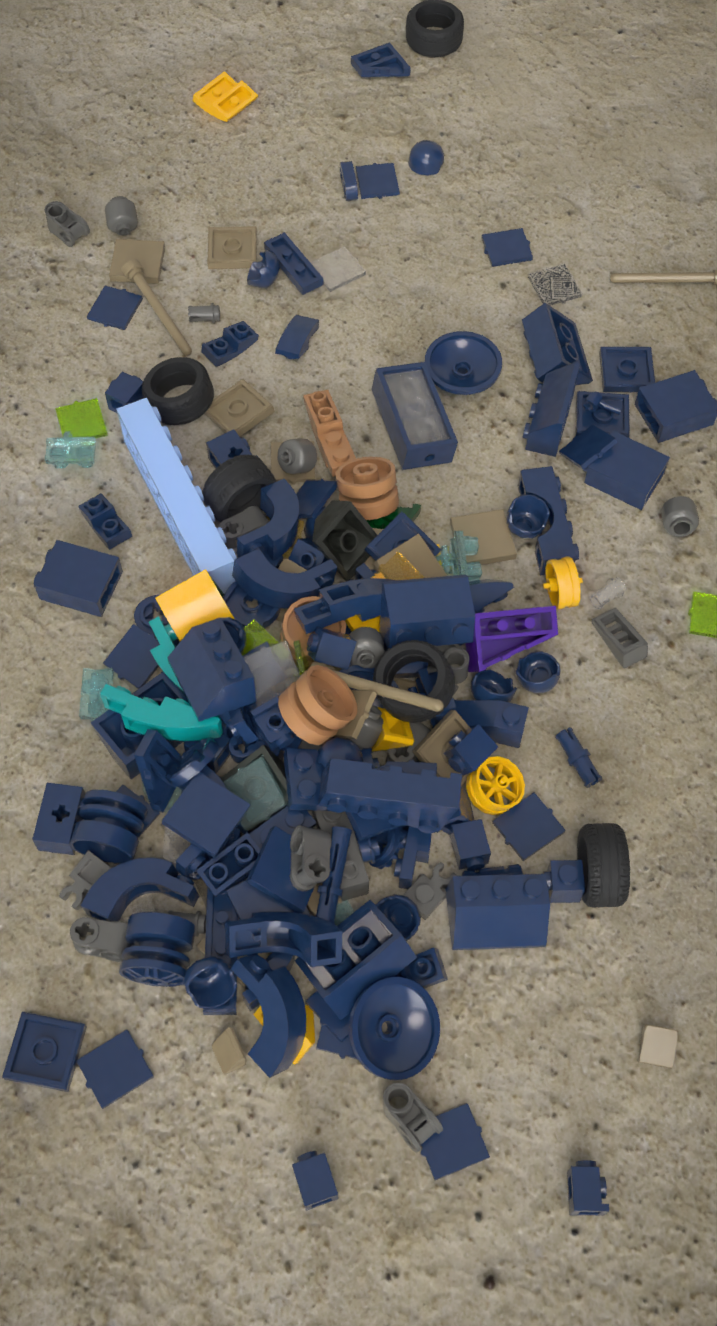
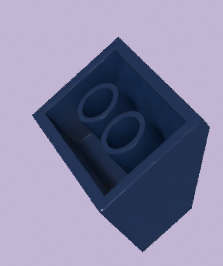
[522,303,593,385]
[523,362,581,457]
[379,575,475,649]
[167,618,257,722]
[91,672,189,780]
[445,874,550,950]
[295,899,417,1021]

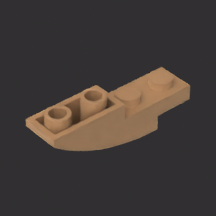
[303,390,356,477]

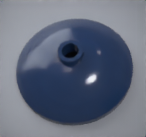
[425,331,502,395]
[349,977,440,1080]

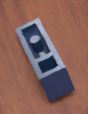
[454,700,529,748]

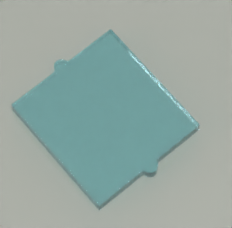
[223,757,288,831]

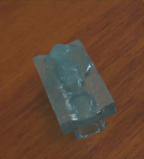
[45,431,96,469]
[435,531,482,581]
[79,668,114,722]

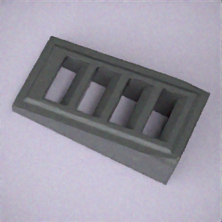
[592,607,648,668]

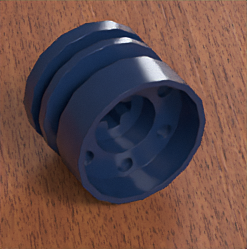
[69,790,148,864]
[119,912,196,987]

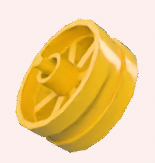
[543,556,583,610]
[466,756,525,815]

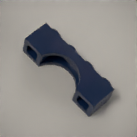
[518,466,579,576]

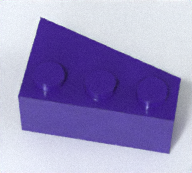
[465,606,559,672]

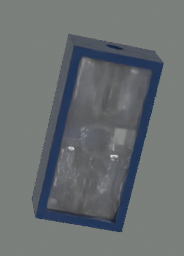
[371,362,458,470]

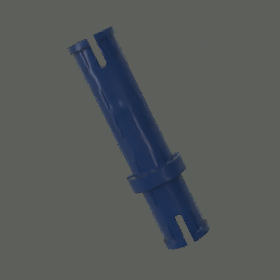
[316,826,352,924]

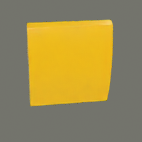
[192,71,258,122]
[155,569,235,641]

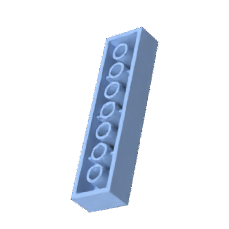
[116,398,237,594]

